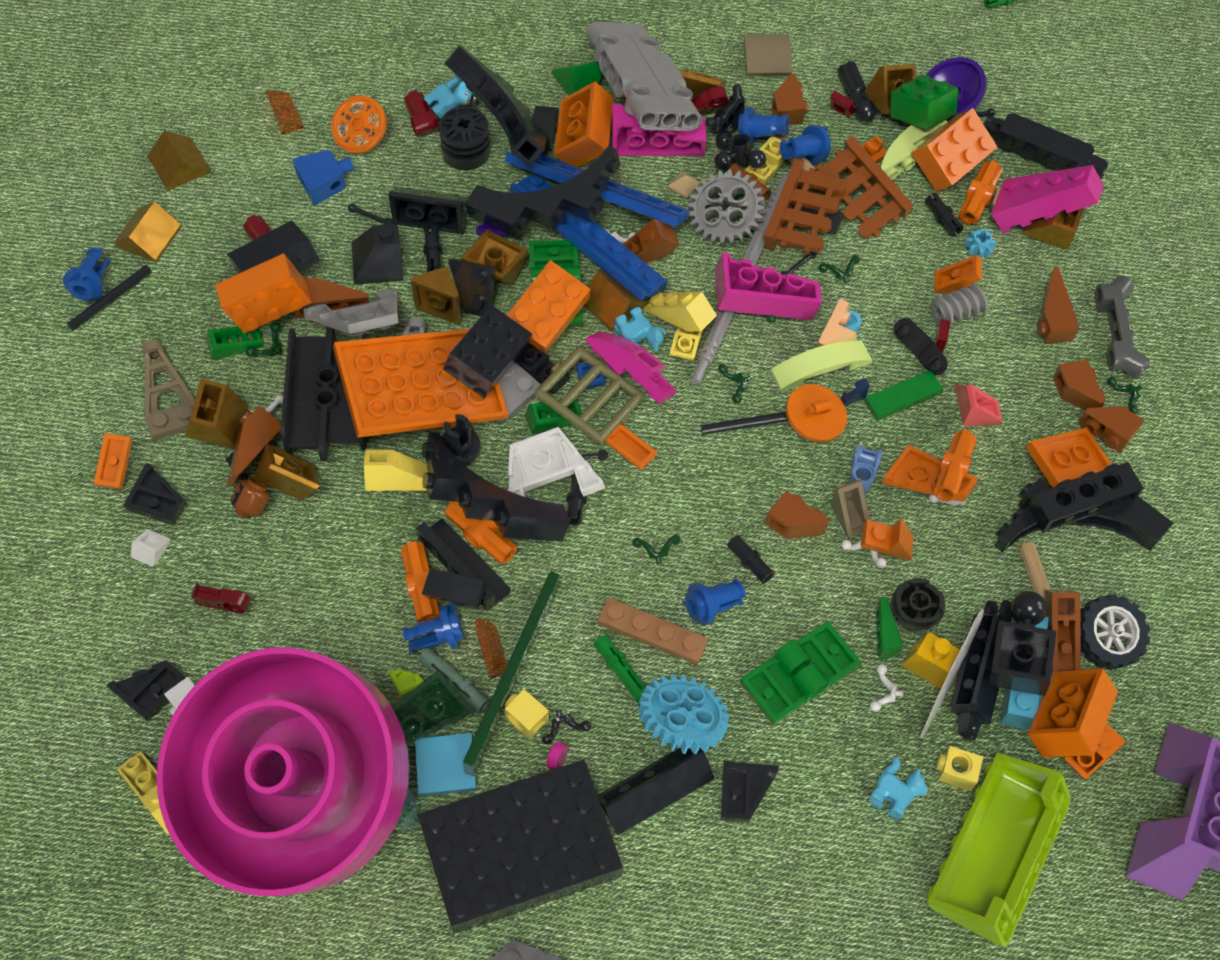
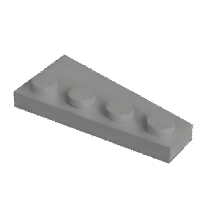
[469,325,541,422]

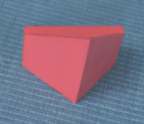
[954,383,1002,426]

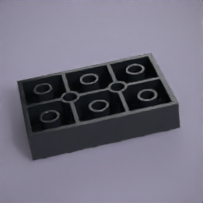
[417,759,623,935]

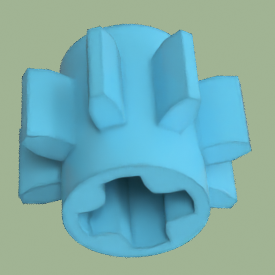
[964,228,997,258]

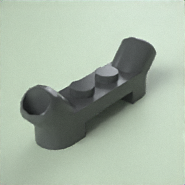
[1095,275,1150,379]

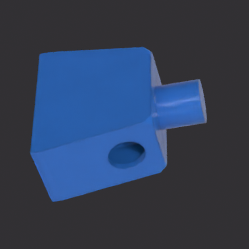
[293,150,354,206]

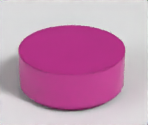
[547,741,568,770]

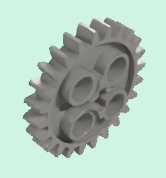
[688,169,766,247]

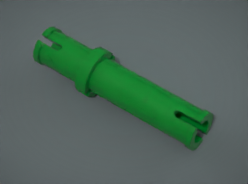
[593,634,646,705]

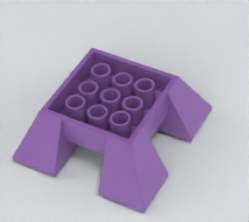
[1125,722,1220,900]

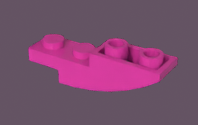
[585,331,677,404]

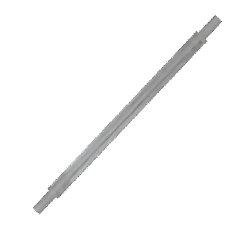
[691,175,788,385]

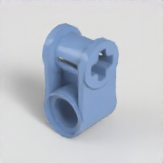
[848,444,883,495]

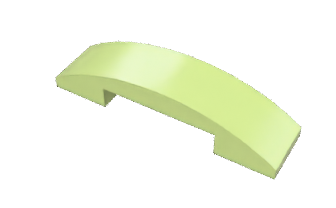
[771,340,872,392]

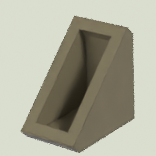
[830,480,870,537]

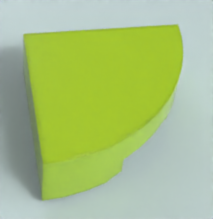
[388,669,426,699]

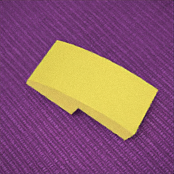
[745,136,785,185]
[670,328,703,361]

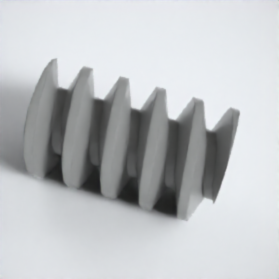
[931,284,989,325]

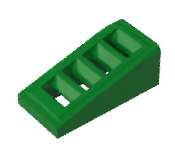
[207,326,263,360]
[525,399,582,434]
[876,597,903,660]

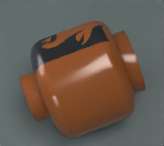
[230,477,270,518]

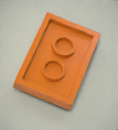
[1026,427,1112,488]

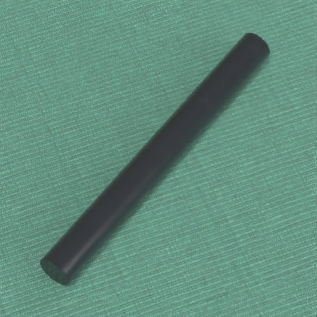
[66,265,152,331]
[700,411,788,435]

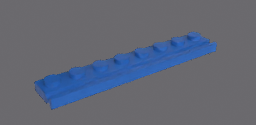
[505,152,690,227]
[510,174,668,301]

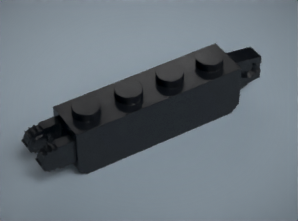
[984,113,1108,179]
[951,600,1012,741]

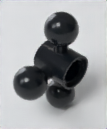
[714,132,766,171]

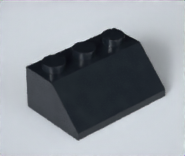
[388,187,468,234]
[227,220,320,274]

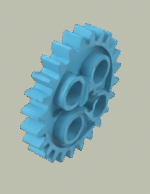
[638,674,730,754]

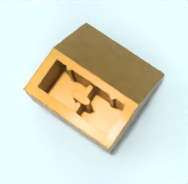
[1022,208,1084,250]
[185,378,248,449]

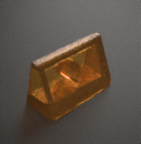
[265,90,304,135]
[475,618,507,679]

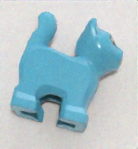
[424,75,473,118]
[614,306,666,352]
[869,758,929,820]

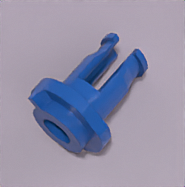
[738,107,789,145]
[780,125,831,164]
[63,248,111,301]
[682,579,746,626]
[403,604,464,654]

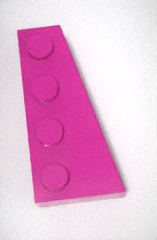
[611,103,706,156]
[991,165,1104,233]
[714,252,822,320]

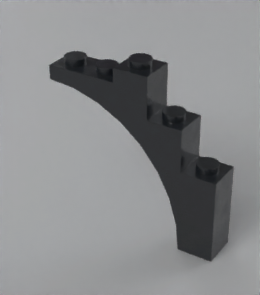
[444,44,547,166]
[464,146,620,238]
[422,432,570,542]
[995,478,1173,553]

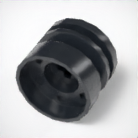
[439,106,490,171]

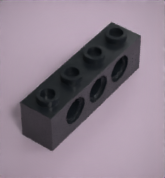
[1028,462,1144,533]

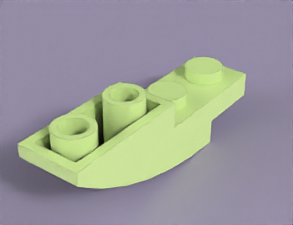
[881,120,947,180]

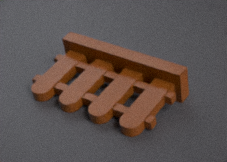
[816,136,913,239]
[764,159,846,255]

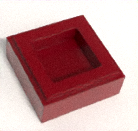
[830,91,854,118]
[934,319,950,353]

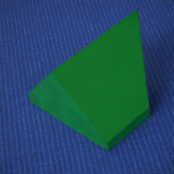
[552,61,602,95]

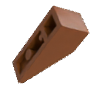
[1037,267,1080,345]
[294,278,369,319]
[227,406,281,488]
[1045,590,1081,675]

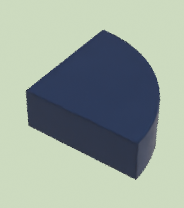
[840,378,870,407]

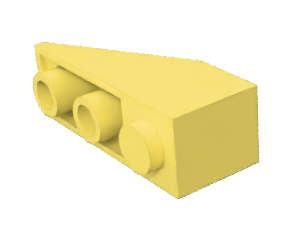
[643,291,717,331]
[364,450,428,492]
[117,751,169,835]

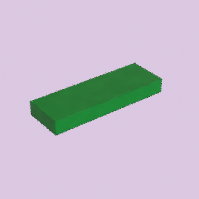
[864,370,944,421]

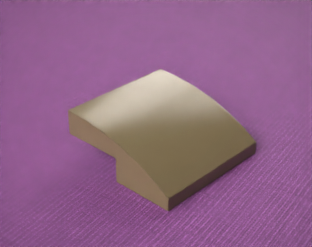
[743,34,792,76]

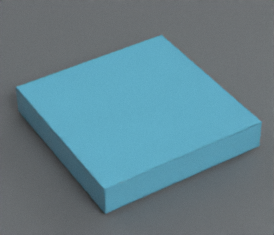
[415,733,476,797]

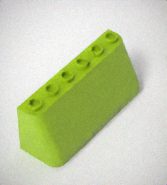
[927,752,1070,947]

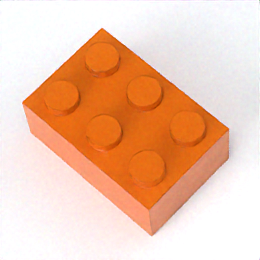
[554,82,613,167]
[911,108,997,191]
[215,253,312,333]
[507,260,591,353]
[1028,668,1118,757]

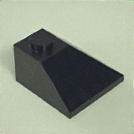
[351,224,403,285]

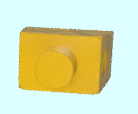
[902,632,961,693]

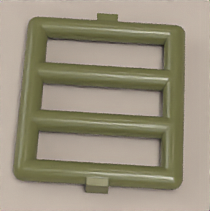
[534,347,644,444]

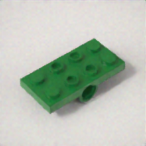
[529,240,583,327]
[740,621,862,726]

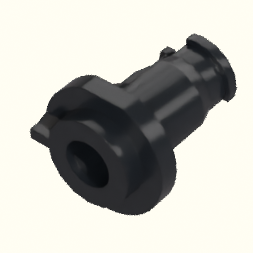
[441,414,481,465]

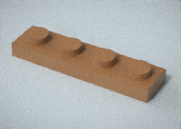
[597,597,709,666]

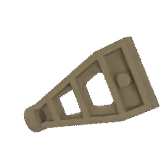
[142,340,195,441]

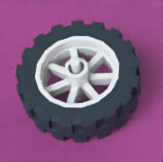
[1080,594,1150,670]

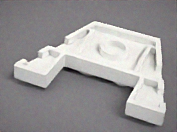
[508,427,605,497]

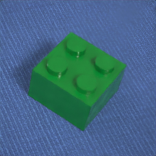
[891,75,958,130]

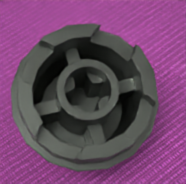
[891,578,945,631]

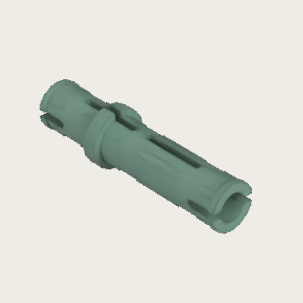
[418,648,490,714]

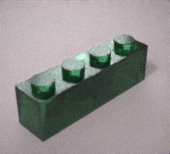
[391,670,474,745]

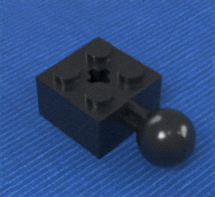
[988,591,1057,696]

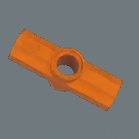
[958,160,1003,225]
[933,429,977,502]
[444,501,517,565]
[401,541,440,623]

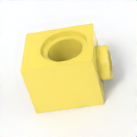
[505,689,549,740]
[936,746,983,791]

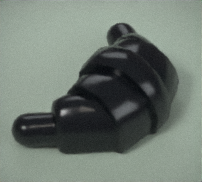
[705,84,745,133]

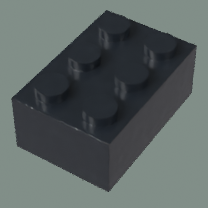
[443,305,532,399]

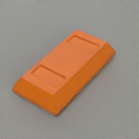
[604,424,658,470]

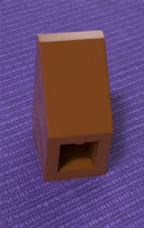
[771,73,808,125]
[623,219,680,263]
[1052,359,1105,411]
[1078,406,1144,453]
[765,490,830,539]

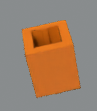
[1063,723,1126,781]

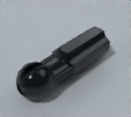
[837,61,877,122]

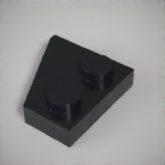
[448,258,496,316]
[123,463,186,526]
[106,660,186,721]
[720,761,779,823]

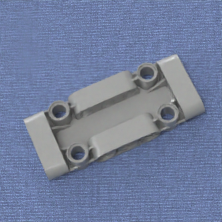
[586,22,702,131]

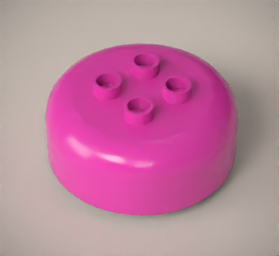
[157,648,409,896]

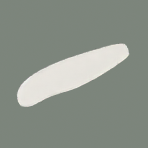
[920,609,984,738]

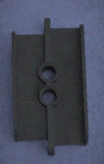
[281,326,367,461]

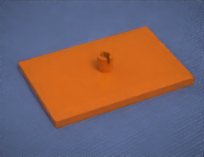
[333,329,509,438]

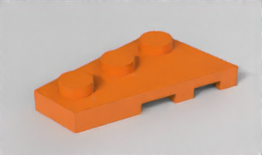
[882,445,978,502]

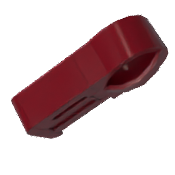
[691,86,728,115]
[191,583,251,614]

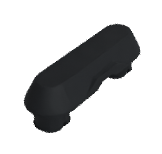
[894,318,948,375]

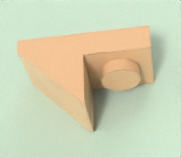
[818,299,856,347]

